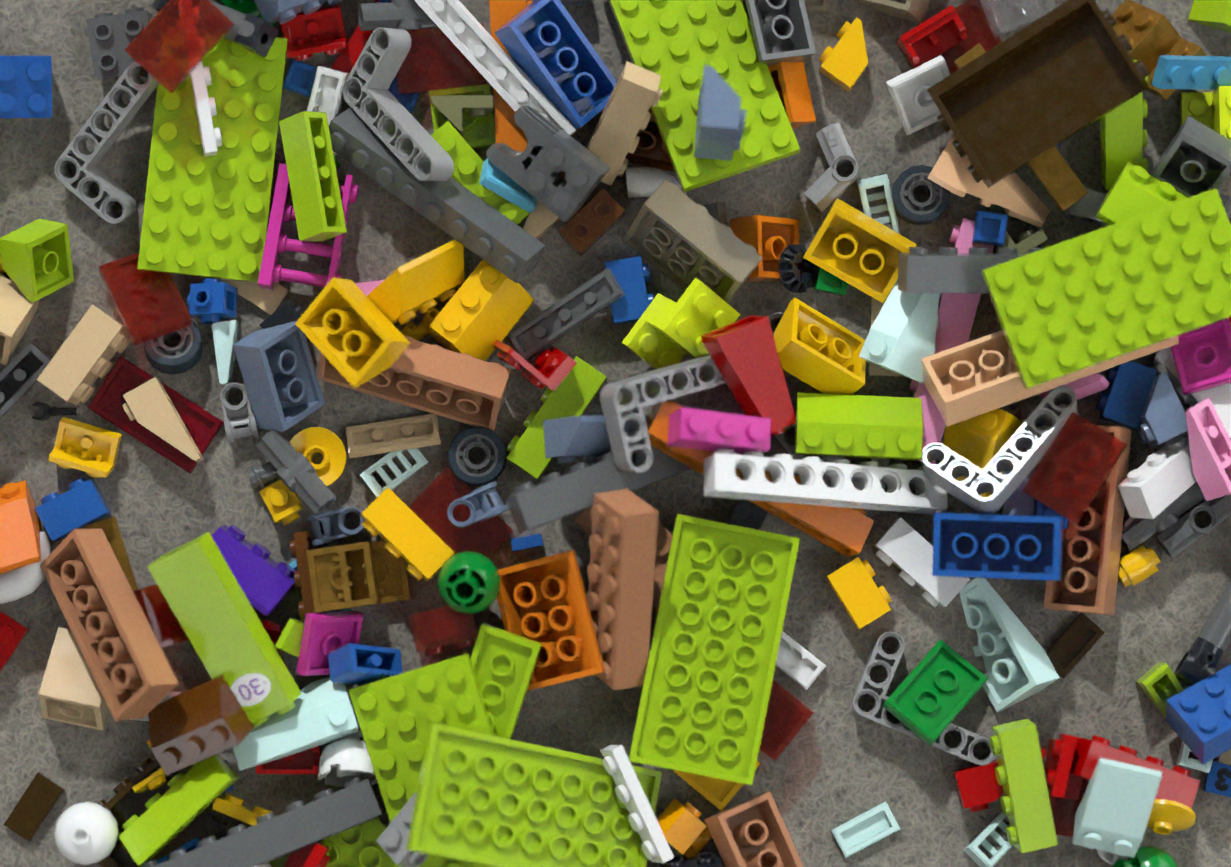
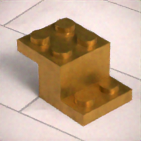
[1112,0,1207,100]
[306,541,411,613]

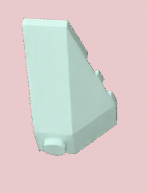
[859,280,941,384]
[959,578,1059,712]
[233,677,359,771]

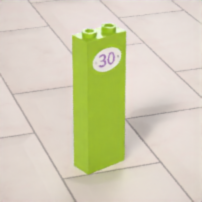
[147,532,302,727]

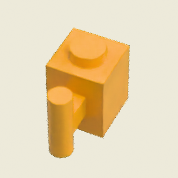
[657,798,712,857]

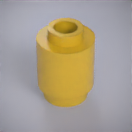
[1118,545,1161,588]

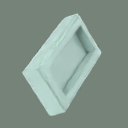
[831,801,900,858]

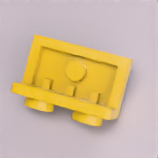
[48,417,122,478]

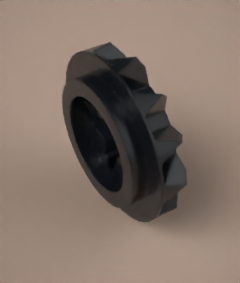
[779,244,816,293]

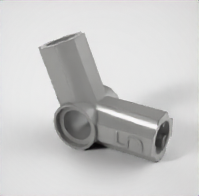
[804,123,860,213]

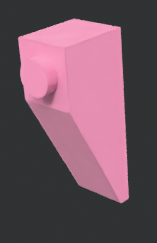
[1185,398,1231,501]

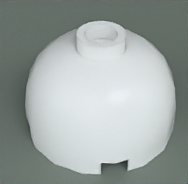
[318,735,378,787]
[54,802,119,865]

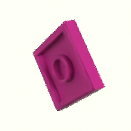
[1171,318,1231,396]
[296,611,364,676]

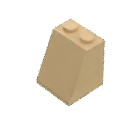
[0,273,40,366]
[38,627,108,731]

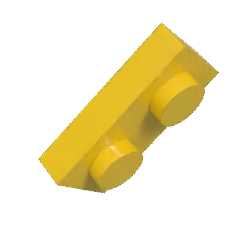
[212,793,272,826]

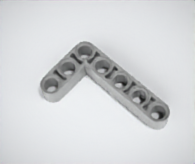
[343,27,454,181]
[54,60,163,224]
[600,355,726,473]
[922,386,1077,515]
[851,631,995,765]

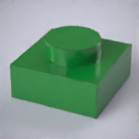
[814,267,848,296]

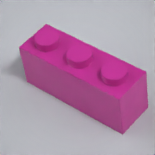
[668,407,771,455]

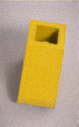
[818,17,868,92]

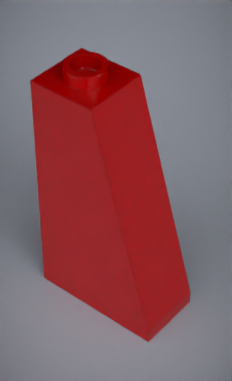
[700,315,797,436]

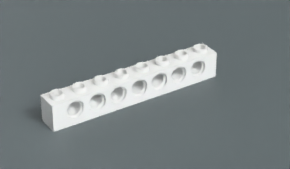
[704,449,947,515]

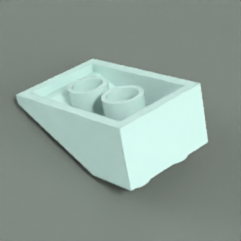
[1073,758,1162,858]

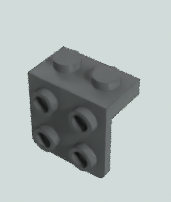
[86,8,156,80]

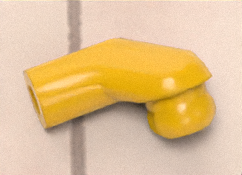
[401,308,440,341]

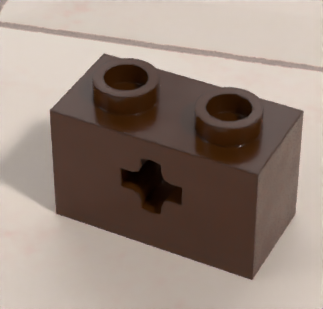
[559,188,625,257]

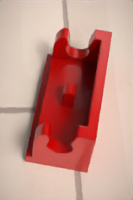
[897,5,968,68]
[256,745,322,774]

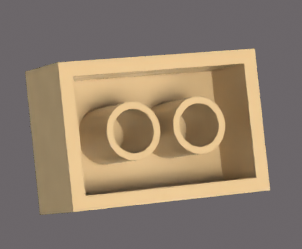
[37,304,131,406]

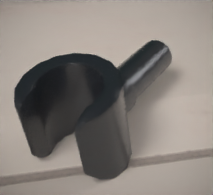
[32,402,77,421]

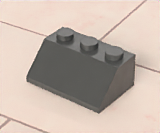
[746,0,816,66]

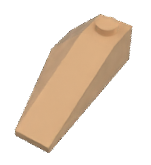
[928,133,1050,228]

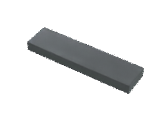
[508,268,626,361]

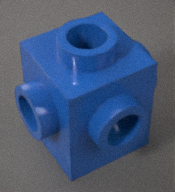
[187,278,237,324]

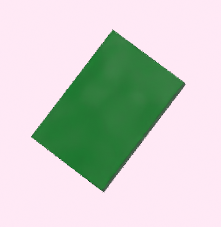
[883,639,988,746]

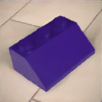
[212,525,295,616]

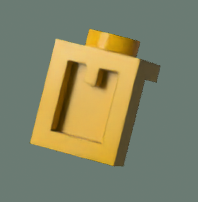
[259,479,304,526]

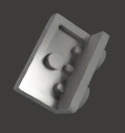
[377,793,428,867]

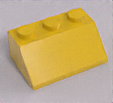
[803,198,917,303]
[367,239,465,325]
[429,260,534,361]
[295,277,410,388]
[773,298,866,395]
[361,487,454,582]

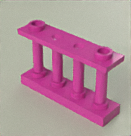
[258,164,359,290]

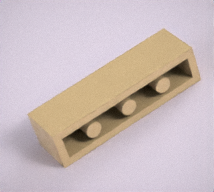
[586,62,663,186]

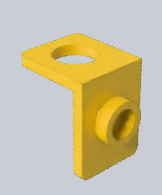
[132,739,168,794]

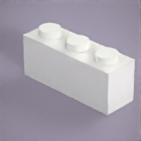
[1118,435,1196,519]
[874,517,970,608]

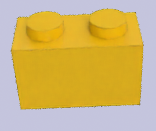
[825,557,892,629]

